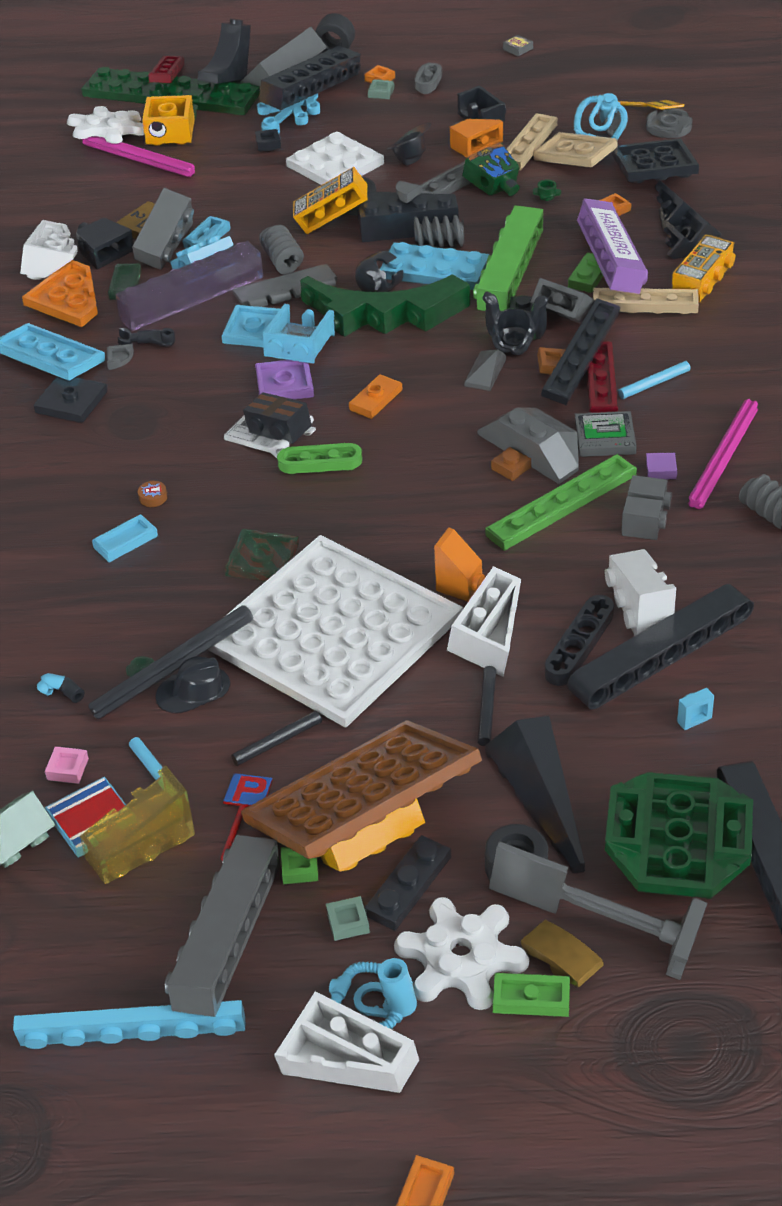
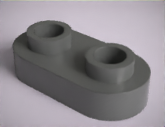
[415,63,442,94]

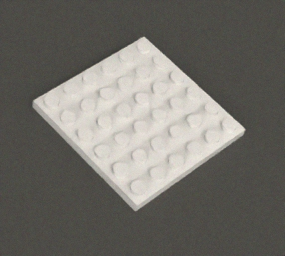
[208,535,463,728]

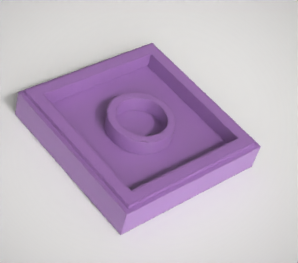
[255,360,314,399]

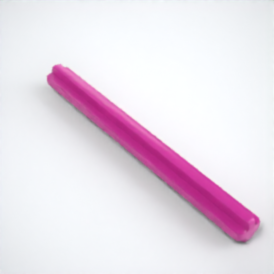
[83,136,195,177]
[688,399,758,509]

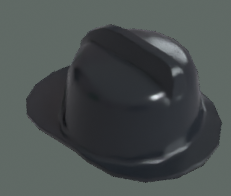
[386,122,431,166]
[155,656,230,713]

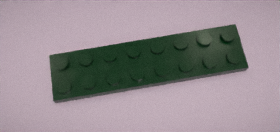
[82,67,260,116]

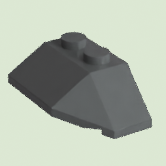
[478,407,579,484]

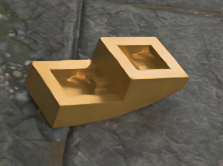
[520,920,604,987]

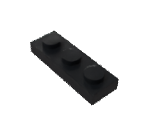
[364,835,451,931]

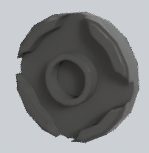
[646,108,693,139]

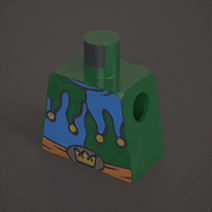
[462,142,520,196]

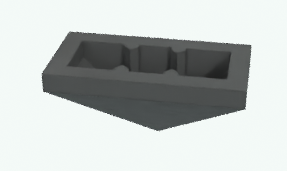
[464,349,506,391]

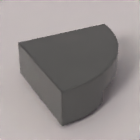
[396,181,421,203]
[107,344,134,370]

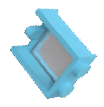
[263,304,335,364]

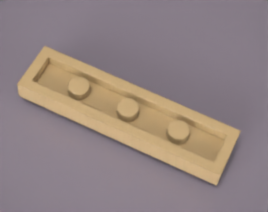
[507,113,557,170]
[593,288,699,314]

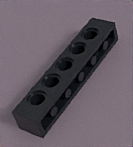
[259,45,361,110]

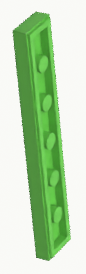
[485,454,637,551]

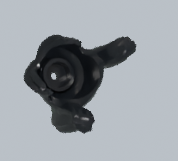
[482,292,548,355]

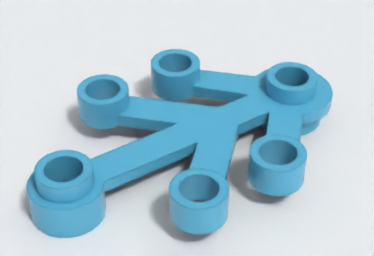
[257,93,320,133]

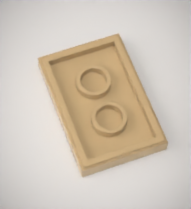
[533,132,618,167]

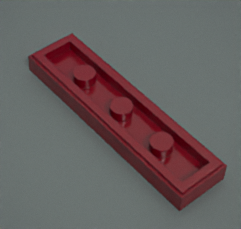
[149,56,184,83]
[587,342,618,413]

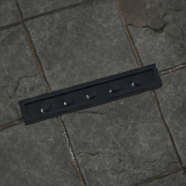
[541,298,621,405]

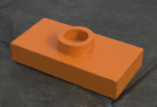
[349,374,402,419]

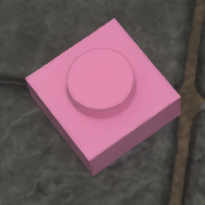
[45,747,89,784]

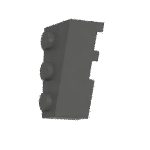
[133,188,194,270]

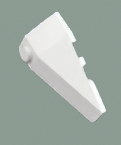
[20,220,78,280]

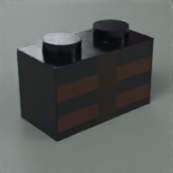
[243,392,312,444]

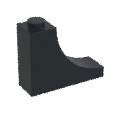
[198,19,251,83]

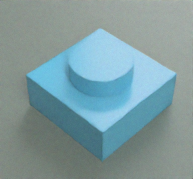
[677,688,714,730]

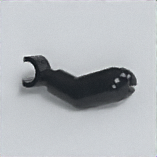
[117,328,175,347]

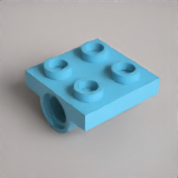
[170,235,233,281]

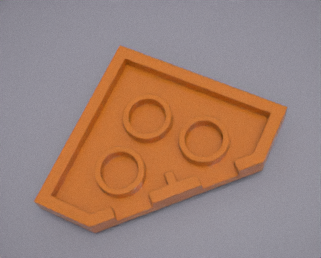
[22,260,98,327]

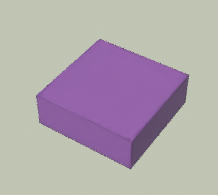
[646,453,677,479]

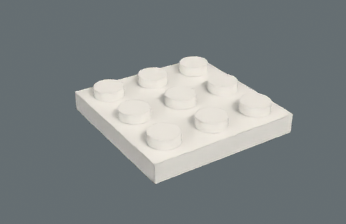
[286,132,384,185]

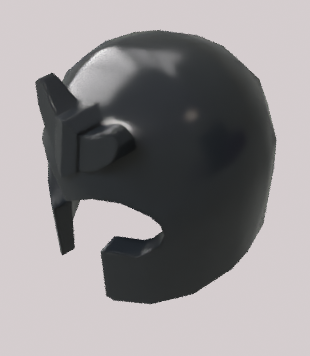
[355,250,403,292]

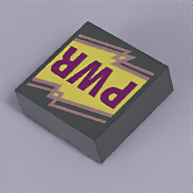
[503,35,533,57]

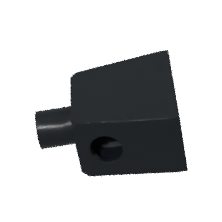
[76,218,134,270]

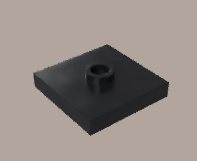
[33,376,108,423]

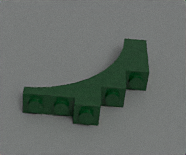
[300,274,471,337]

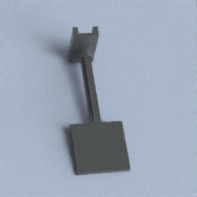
[489,841,707,980]

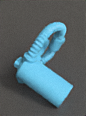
[574,93,628,140]
[329,958,417,1029]

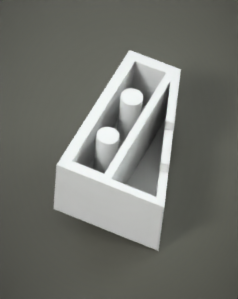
[447,566,521,677]
[274,991,419,1093]

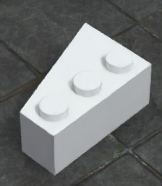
[605,549,676,636]

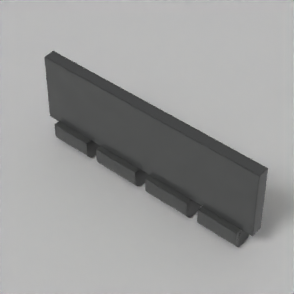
[233,264,337,307]

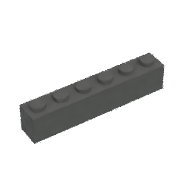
[165,835,280,1017]

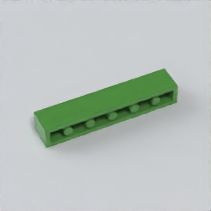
[473,206,543,311]

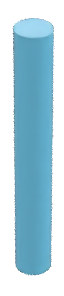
[618,361,690,399]
[129,737,189,809]

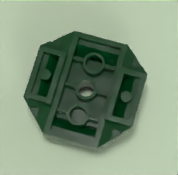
[605,772,753,899]

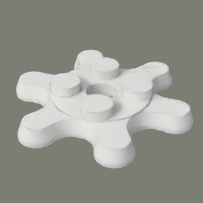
[67,106,145,143]
[394,897,529,1010]

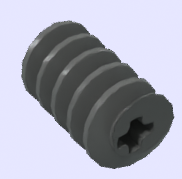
[414,215,464,248]
[259,225,304,275]
[739,474,782,529]

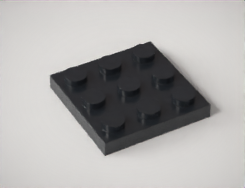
[612,138,699,183]

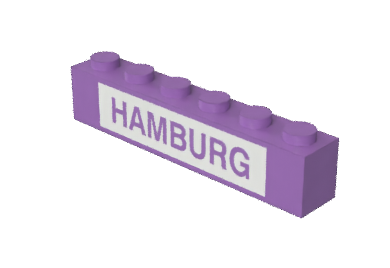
[577,198,648,294]

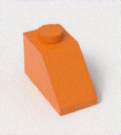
[450,119,503,157]
[434,528,485,602]

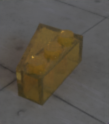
[80,765,195,884]

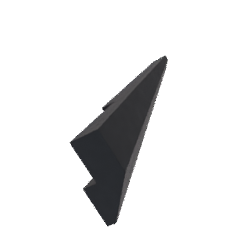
[654,181,721,259]
[485,716,585,874]

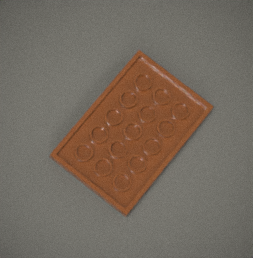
[241,720,482,859]

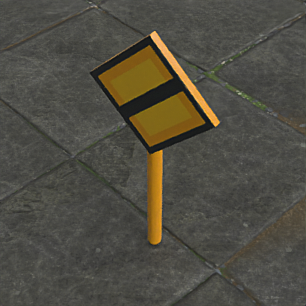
[618,99,684,109]

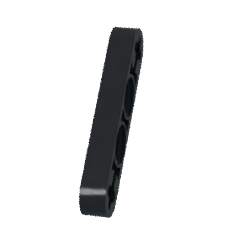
[545,595,614,686]

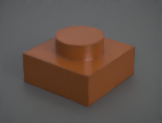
[537,347,566,375]
[491,447,531,481]

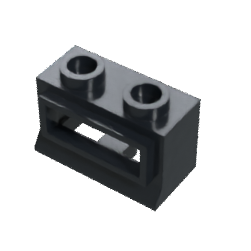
[457,86,506,122]

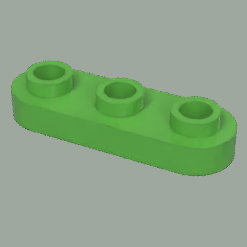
[277,443,362,474]

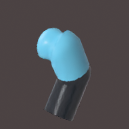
[37,673,85,703]

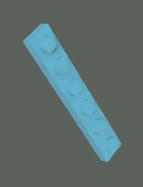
[13,1000,245,1049]

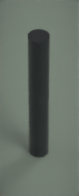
[478,666,496,746]
[231,711,322,766]

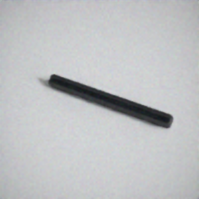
[88,605,254,719]

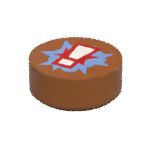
[138,481,167,507]

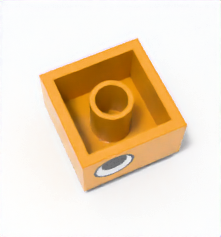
[142,95,195,145]

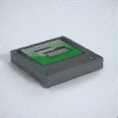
[575,411,637,457]

